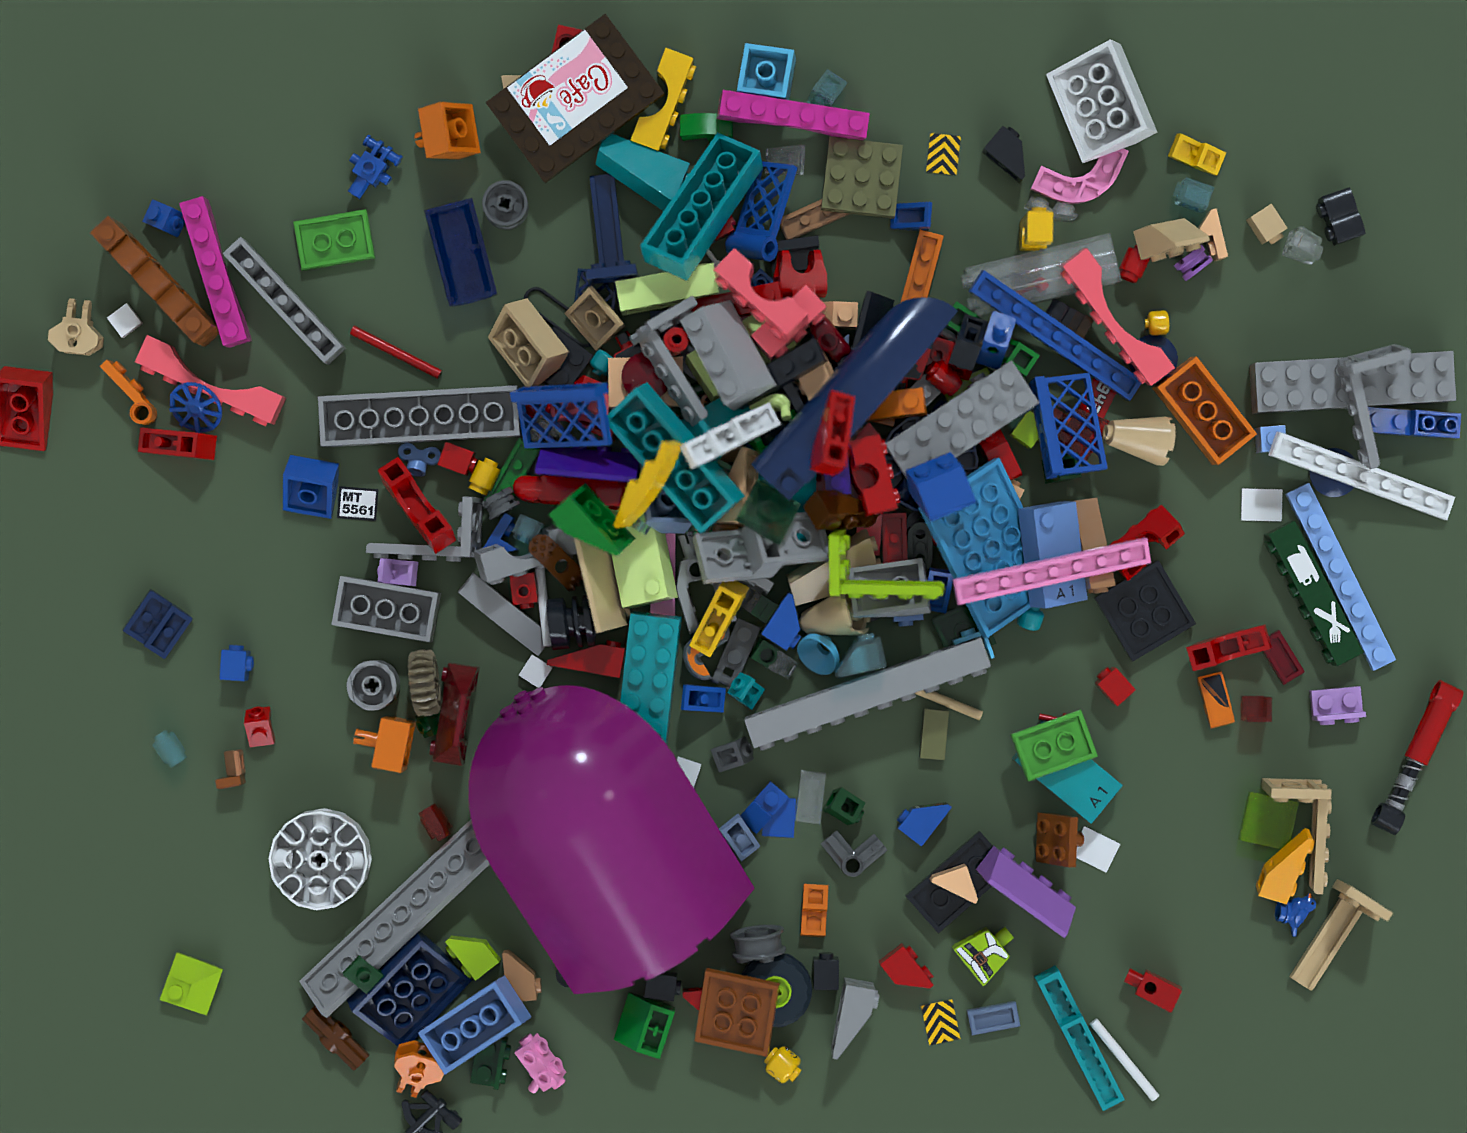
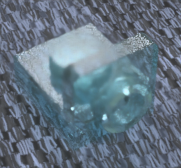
[807,69,848,107]

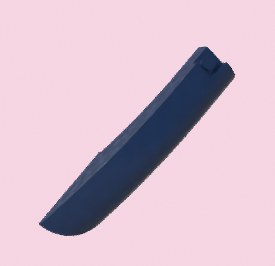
[751,297,957,500]

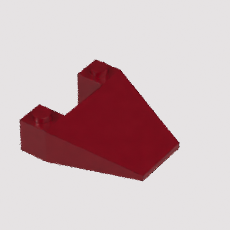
[429,662,480,766]

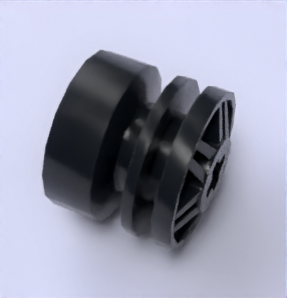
[546,595,596,650]

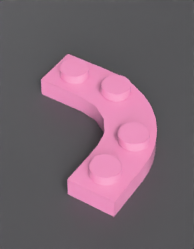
[1030,148,1129,204]

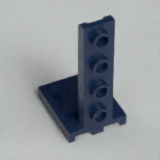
[586,174,638,286]

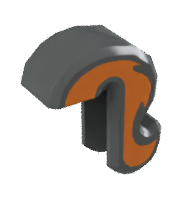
[683,628,730,681]

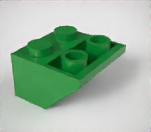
[614,992,676,1059]

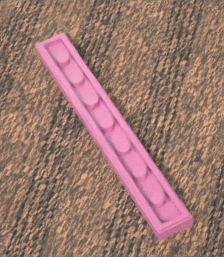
[952,538,1151,605]

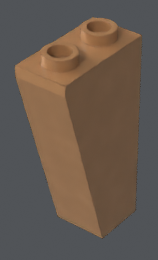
[1074,498,1115,594]

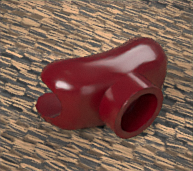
[810,317,851,362]

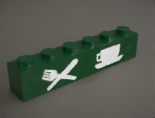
[1264,521,1364,666]

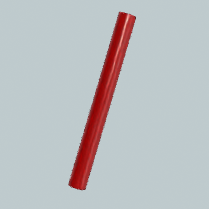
[350,326,442,379]

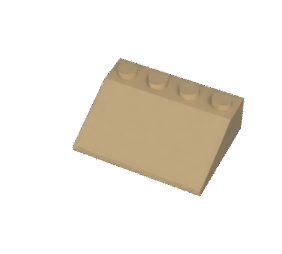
[574,538,631,633]

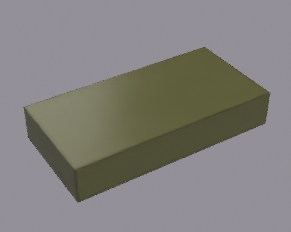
[920,709,949,760]

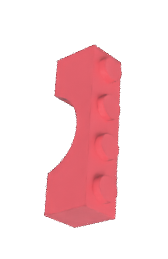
[714,248,809,342]

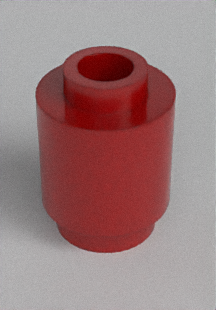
[1118,245,1150,284]
[661,327,689,356]
[925,360,963,396]

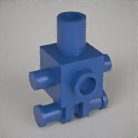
[348,135,403,199]

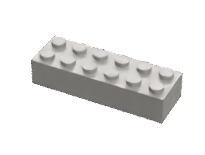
[886,361,1039,479]

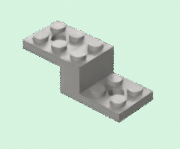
[692,512,829,584]

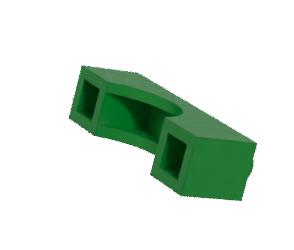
[945,301,1040,378]

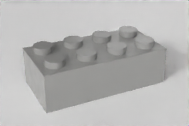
[331,576,441,642]

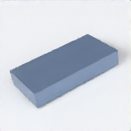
[967,1001,1020,1035]

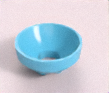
[797,634,840,675]

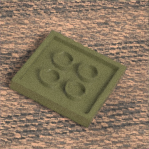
[821,136,903,219]

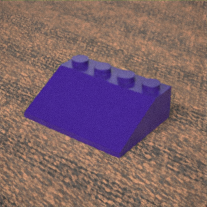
[535,446,640,483]

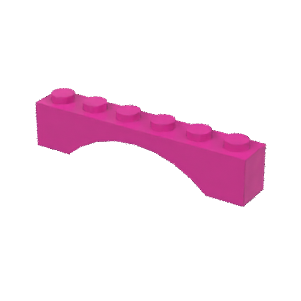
[717,90,870,140]
[179,196,252,348]

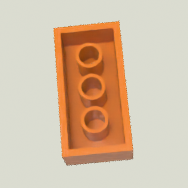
[1152,356,1257,465]

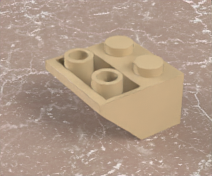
[1133,218,1210,262]

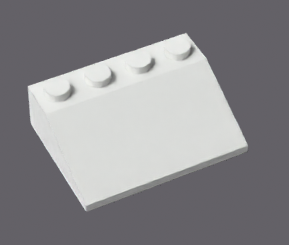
[1046,39,1157,163]

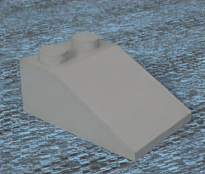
[849,558,931,618]
[830,977,879,1059]

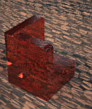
[1241,696,1272,722]

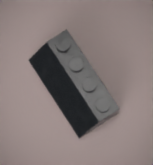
[851,291,895,351]

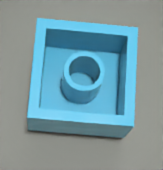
[737,43,796,100]

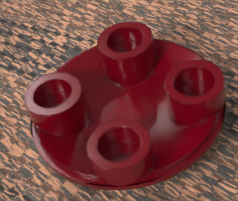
[621,352,668,397]

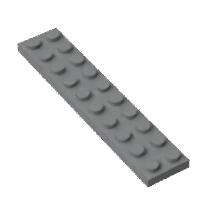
[299,820,490,1018]

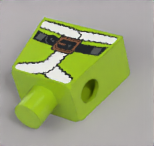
[952,927,1014,986]

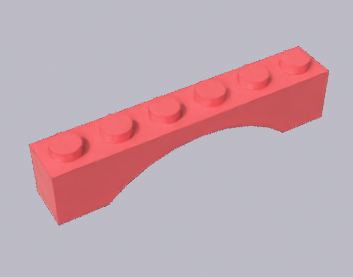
[1059,248,1175,386]
[135,335,286,426]

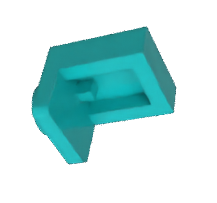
[727,672,765,710]

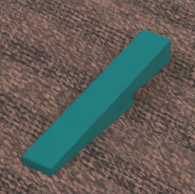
[1034,965,1125,1111]

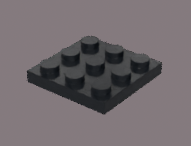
[1094,560,1196,662]

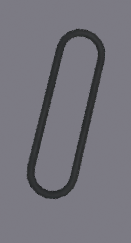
[524,287,591,347]

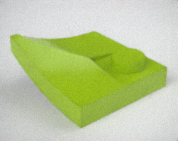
[160,952,223,1016]

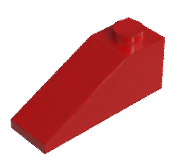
[810,390,855,476]
[138,427,217,460]
[546,640,626,678]

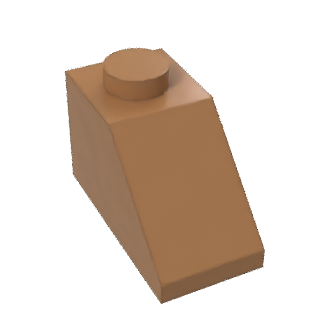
[502,950,542,1001]

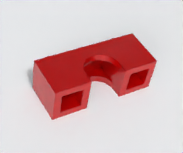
[848,434,900,517]
[1110,504,1185,581]

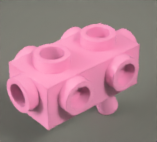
[514,1033,566,1093]

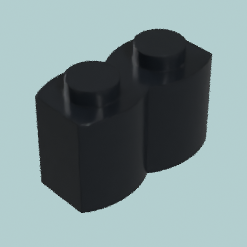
[1316,187,1366,246]

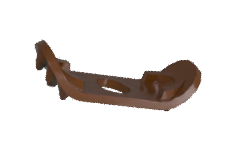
[529,534,584,592]

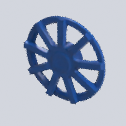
[169,382,222,433]

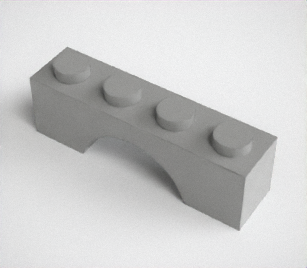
[473,525,577,585]

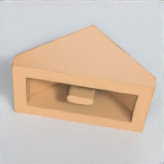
[929,864,978,904]

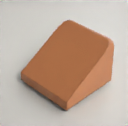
[224,749,246,776]

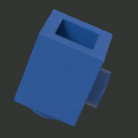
[219,645,254,681]

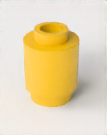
[469,457,501,496]

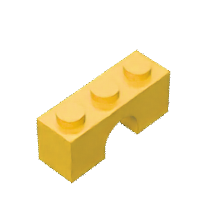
[1019,207,1053,251]

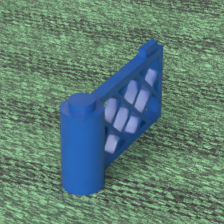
[725,161,798,261]

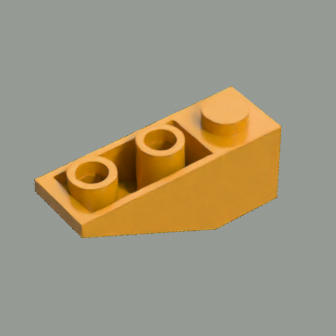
[1256,828,1314,904]

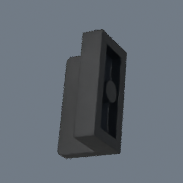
[771,235,819,274]

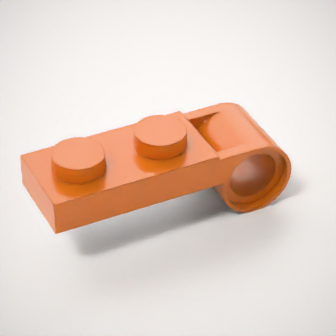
[100,360,157,425]

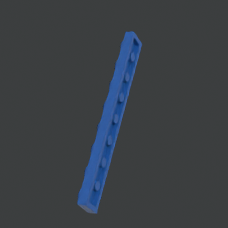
[968,270,1141,401]

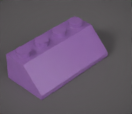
[976,846,1076,938]

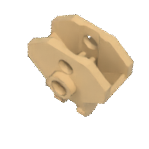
[48,298,104,356]

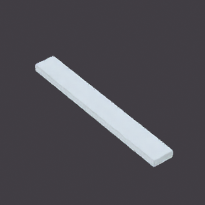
[1268,432,1455,520]

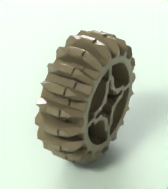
[408,649,442,716]

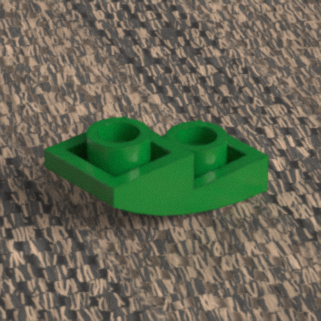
[680,113,733,143]

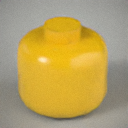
[1144,310,1170,336]

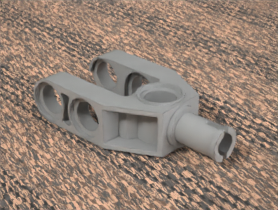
[676,532,737,635]

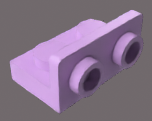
[1309,686,1366,725]

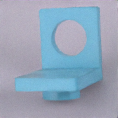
[952,628,995,659]

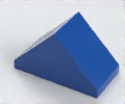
[890,202,932,231]

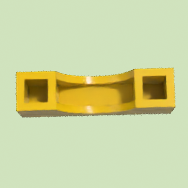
[631,48,696,152]

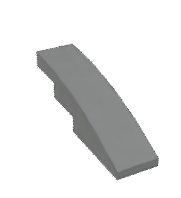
[458,573,545,656]

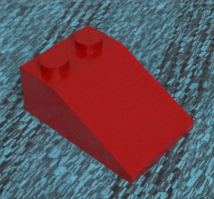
[0,366,53,451]

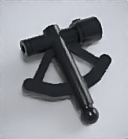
[401,1089,463,1133]

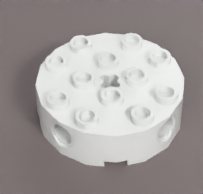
[269,808,372,910]

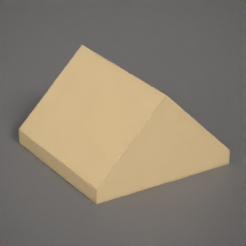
[564,285,626,351]

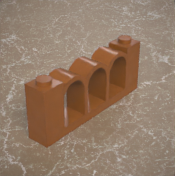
[90,216,219,347]

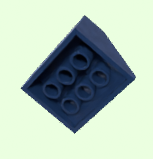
[346,931,472,1047]

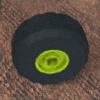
[741,953,812,1028]

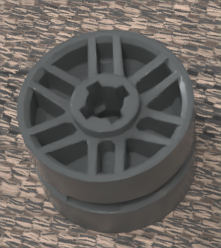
[482,180,529,230]

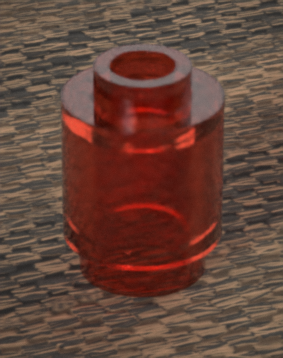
[418,803,452,842]

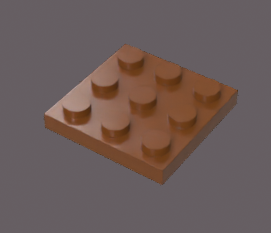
[695,968,780,1057]

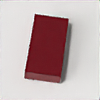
[1262,630,1305,685]

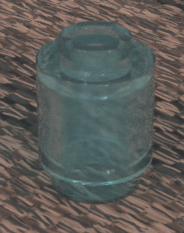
[152,730,187,768]

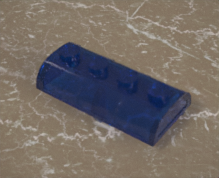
[424,198,497,307]

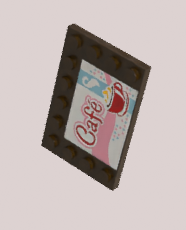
[485,14,665,184]

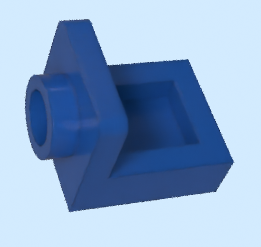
[142,199,185,237]

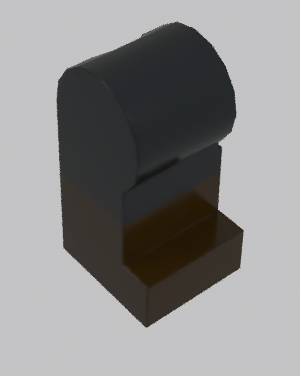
[1045,299,1094,338]

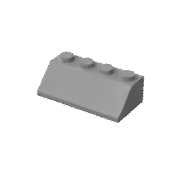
[680,300,776,411]

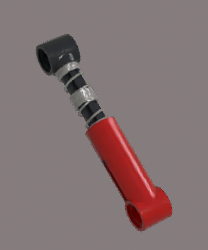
[1371,680,1464,835]

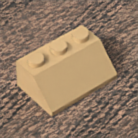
[488,298,569,387]

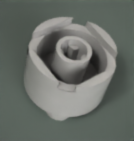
[347,660,400,711]

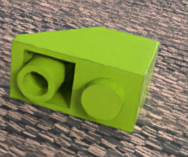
[445,935,501,981]

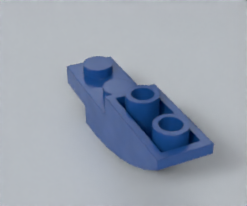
[1368,407,1461,438]

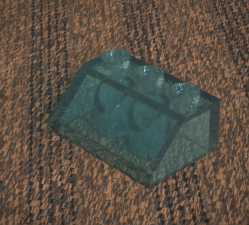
[834,632,886,678]

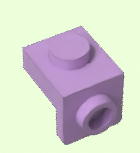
[377,558,418,586]

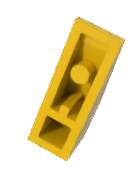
[689,581,749,658]

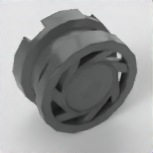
[481,486,520,520]

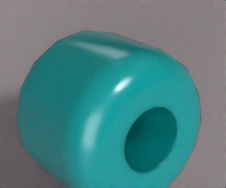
[590,349,613,377]
[1017,607,1044,631]

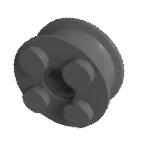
[730,925,786,963]

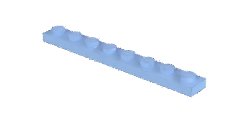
[1285,483,1396,671]

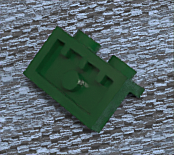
[470,1037,512,1090]

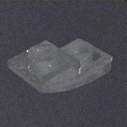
[1024,196,1078,222]

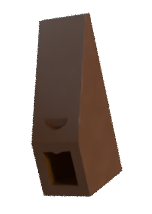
[803,490,880,530]

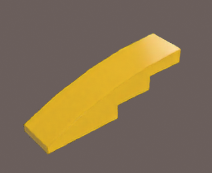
[613,441,683,528]

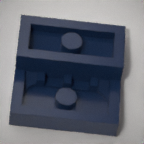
[122,589,193,659]

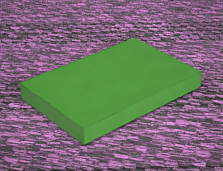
[293,209,376,271]
[1010,710,1098,781]

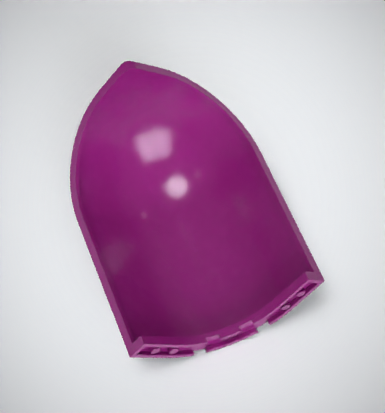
[468,685,755,994]

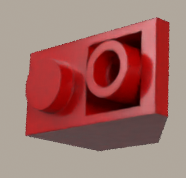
[879,943,934,988]

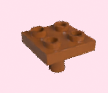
[1036,812,1084,867]

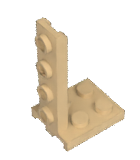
[1261,778,1332,894]
[1289,879,1393,991]

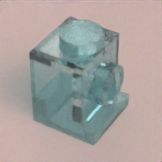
[513,514,545,544]

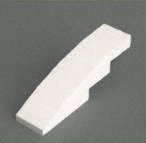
[680,403,781,469]

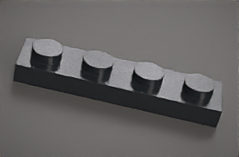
[739,338,828,410]

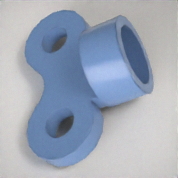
[398,443,441,477]

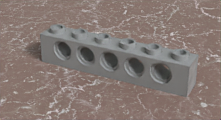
[222,237,347,365]

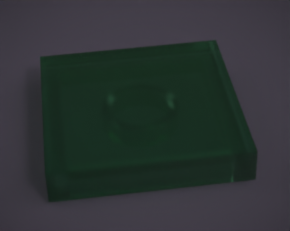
[736,479,801,545]

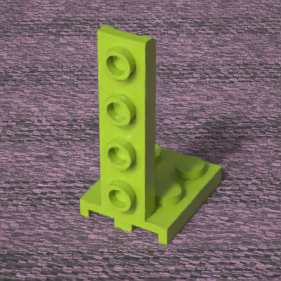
[829,528,945,599]

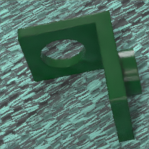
[342,955,384,994]

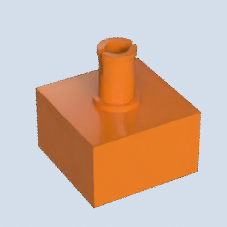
[414,102,481,160]
[353,715,416,773]

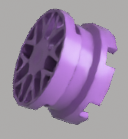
[1174,244,1213,281]

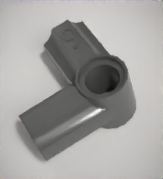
[820,830,887,877]

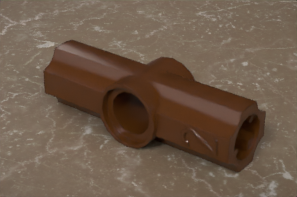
[302,1006,370,1071]

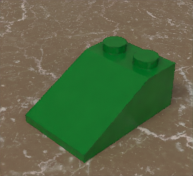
[549,483,636,556]

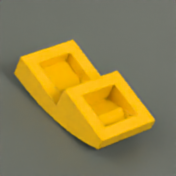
[1168,133,1226,176]

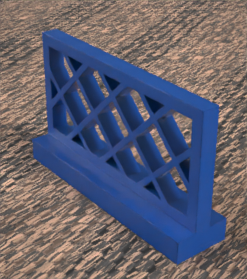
[1029,373,1108,479]
[510,382,612,448]

